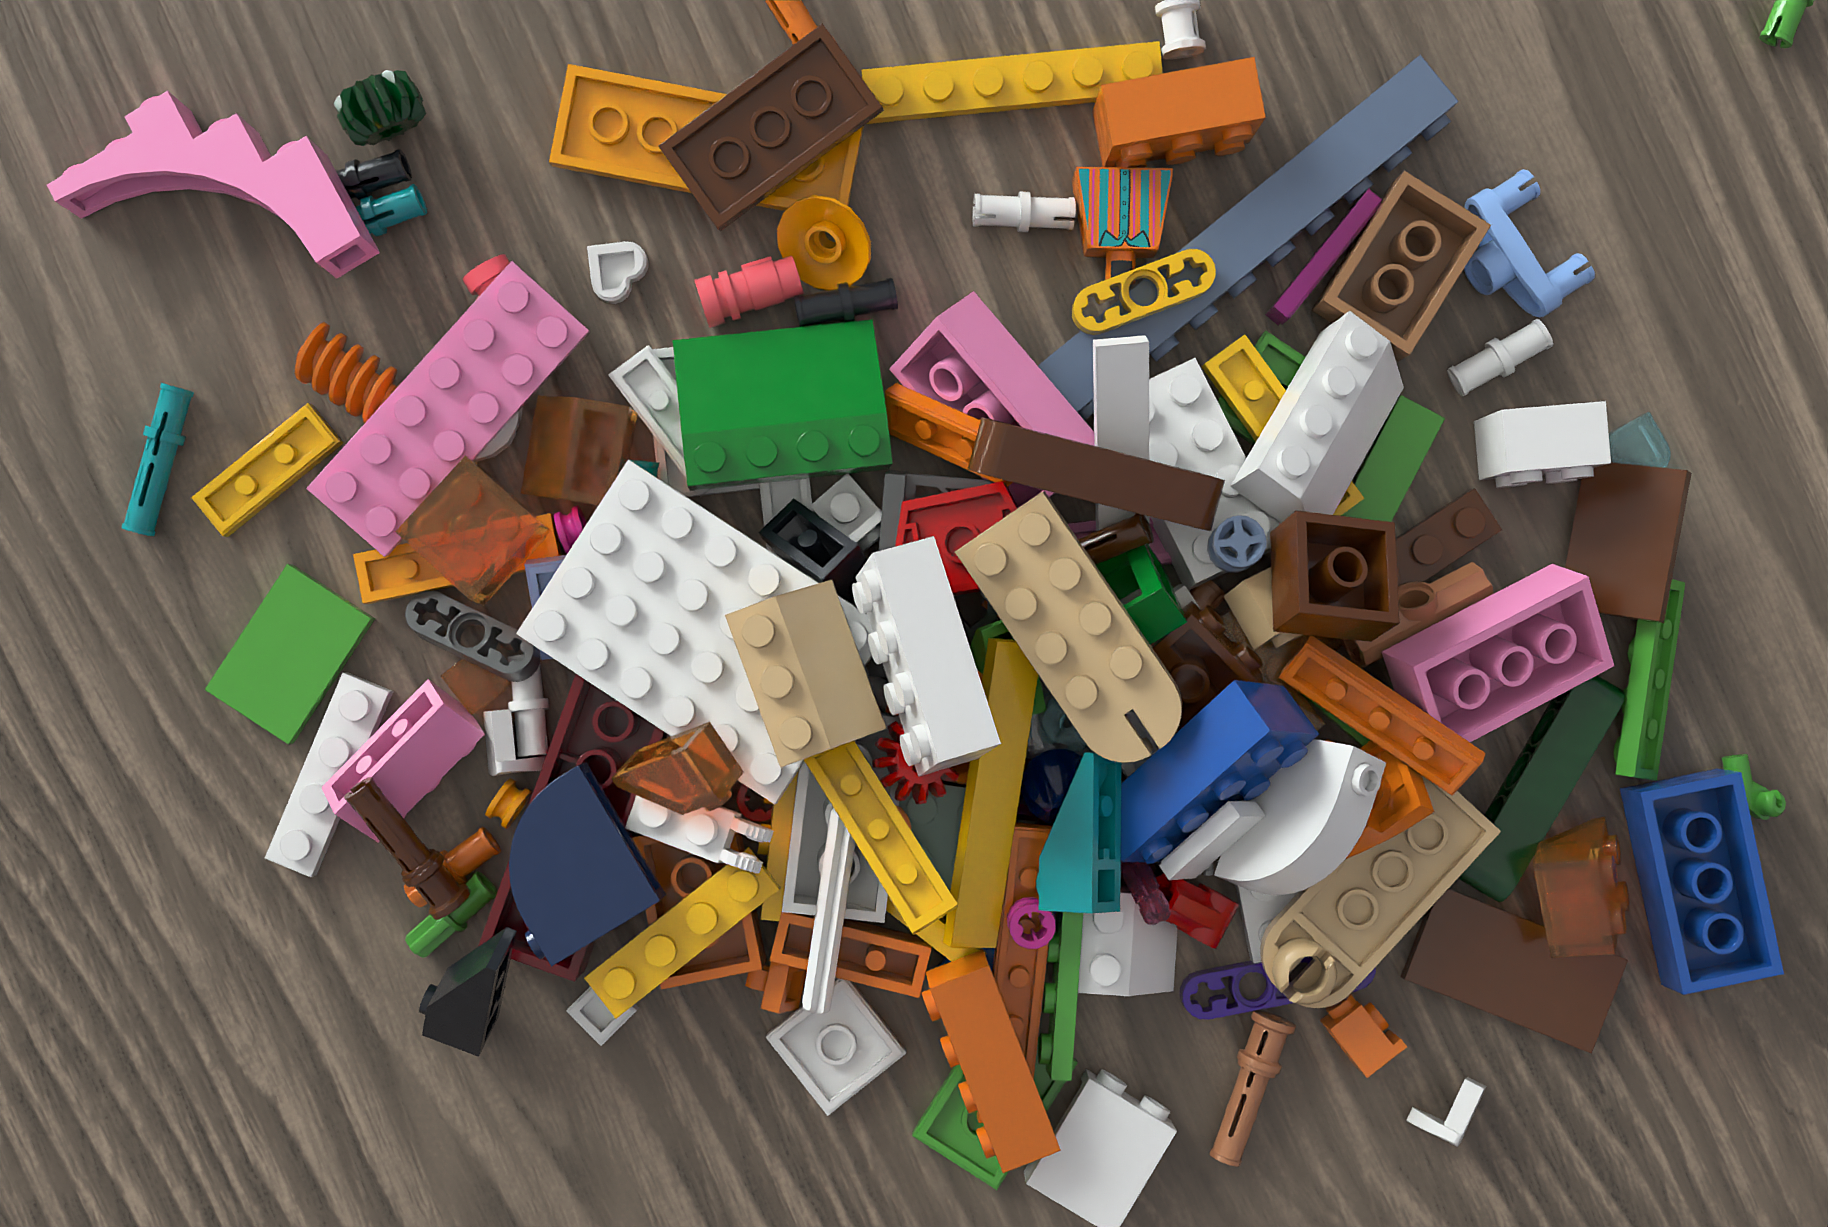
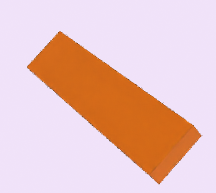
[1279,635,1486,796]

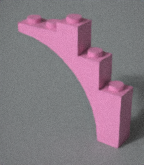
[47,91,380,279]

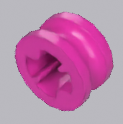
[554,505,587,554]
[1007,897,1056,949]

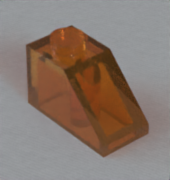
[611,721,744,815]

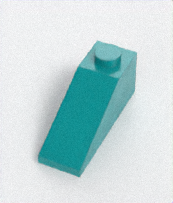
[1036,753,1122,914]

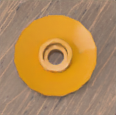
[777,195,871,290]

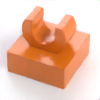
[745,962,807,1014]

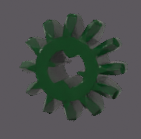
[334,70,426,146]

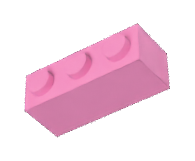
[322,679,485,843]

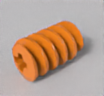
[294,322,403,424]

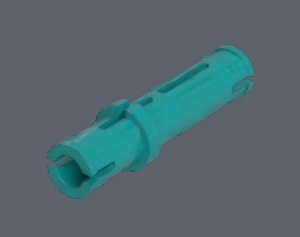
[121,383,194,536]

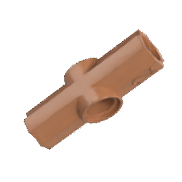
[1341,562,1494,669]

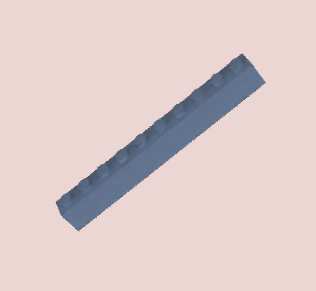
[1038,55,1459,421]

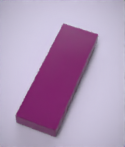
[1265,189,1382,326]

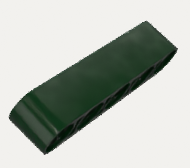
[1458,675,1625,902]

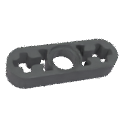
[405,591,540,682]

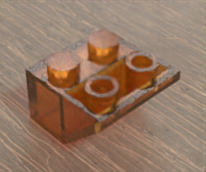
[520,395,637,507]
[1533,817,1630,958]

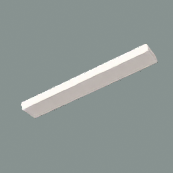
[1093,335,1150,605]

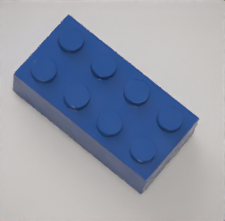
[1121,680,1319,864]
[1620,768,1784,995]

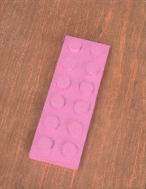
[306,261,590,557]

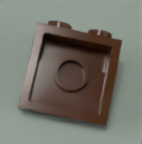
[1150,601,1263,735]

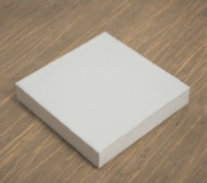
[766,978,907,1116]

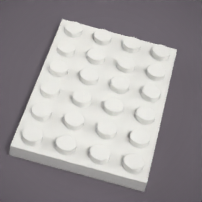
[516,460,873,805]

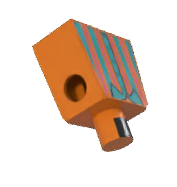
[1072,167,1173,285]

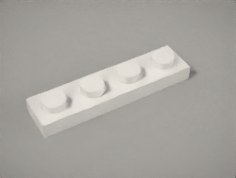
[265,672,394,877]

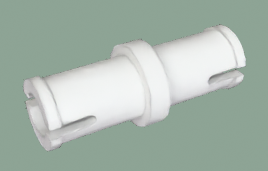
[972,191,1076,232]
[1447,319,1553,396]
[508,655,550,758]

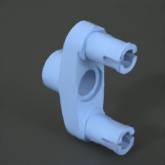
[1464,169,1595,318]

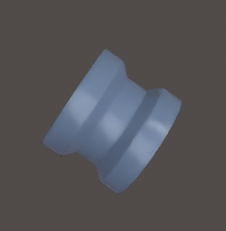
[1207,515,1266,573]

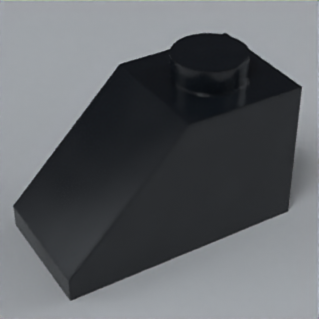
[758,498,867,604]

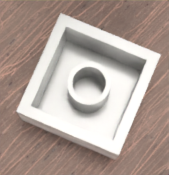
[1474,401,1611,488]

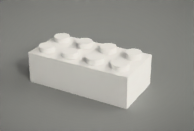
[1149,358,1280,590]
[852,536,1001,777]

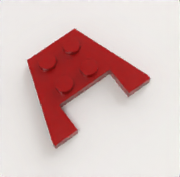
[882,481,1019,664]

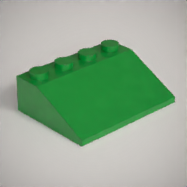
[672,319,893,491]

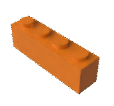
[921,949,1061,1173]

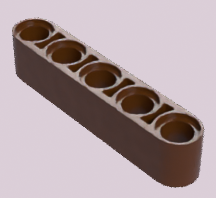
[968,417,1225,531]

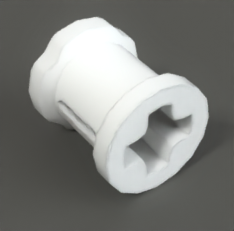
[1155,0,1206,59]

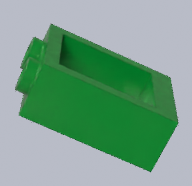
[1096,544,1187,644]

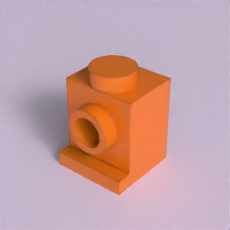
[1320,994,1407,1078]

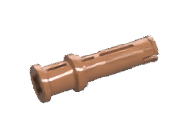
[1209,1010,1296,1167]

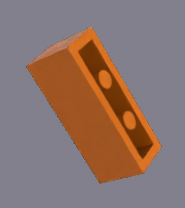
[769,911,932,998]

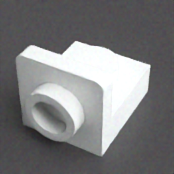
[810,474,882,552]

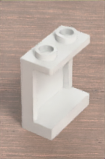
[1024,1069,1177,1227]

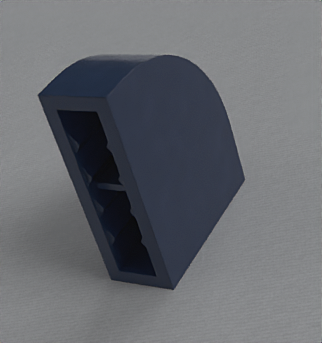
[509,762,666,967]

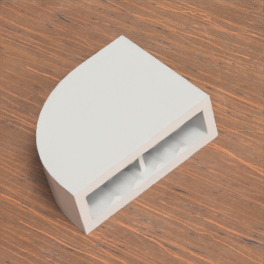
[1214,739,1386,895]

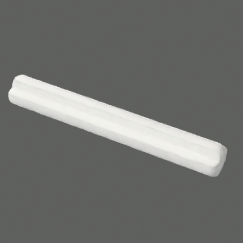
[802,808,855,1014]

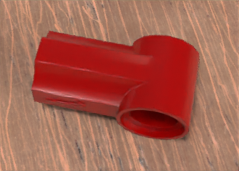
[1143,873,1240,949]

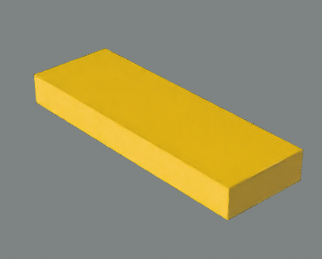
[191,403,344,537]

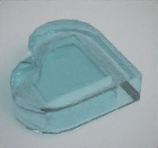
[1609,412,1671,468]

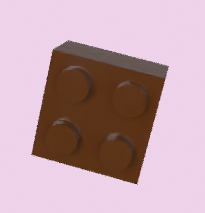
[1270,511,1400,642]

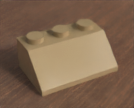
[725,580,887,768]

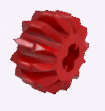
[872,721,959,805]

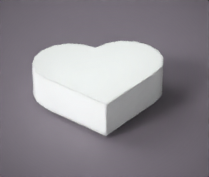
[587,242,649,304]

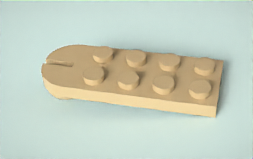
[955,491,1182,763]
[1260,776,1501,1008]

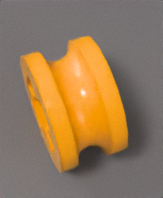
[485,778,532,829]

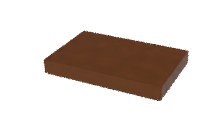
[1565,462,1692,623]

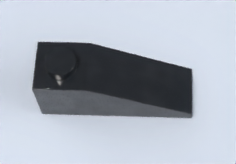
[419,927,516,1057]

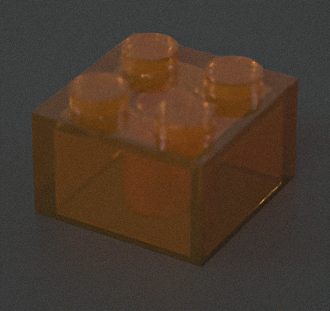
[395,455,552,605]

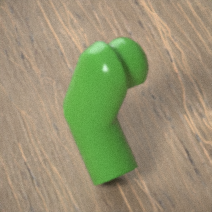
[1722,754,1786,820]

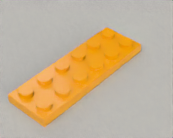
[549,64,864,211]

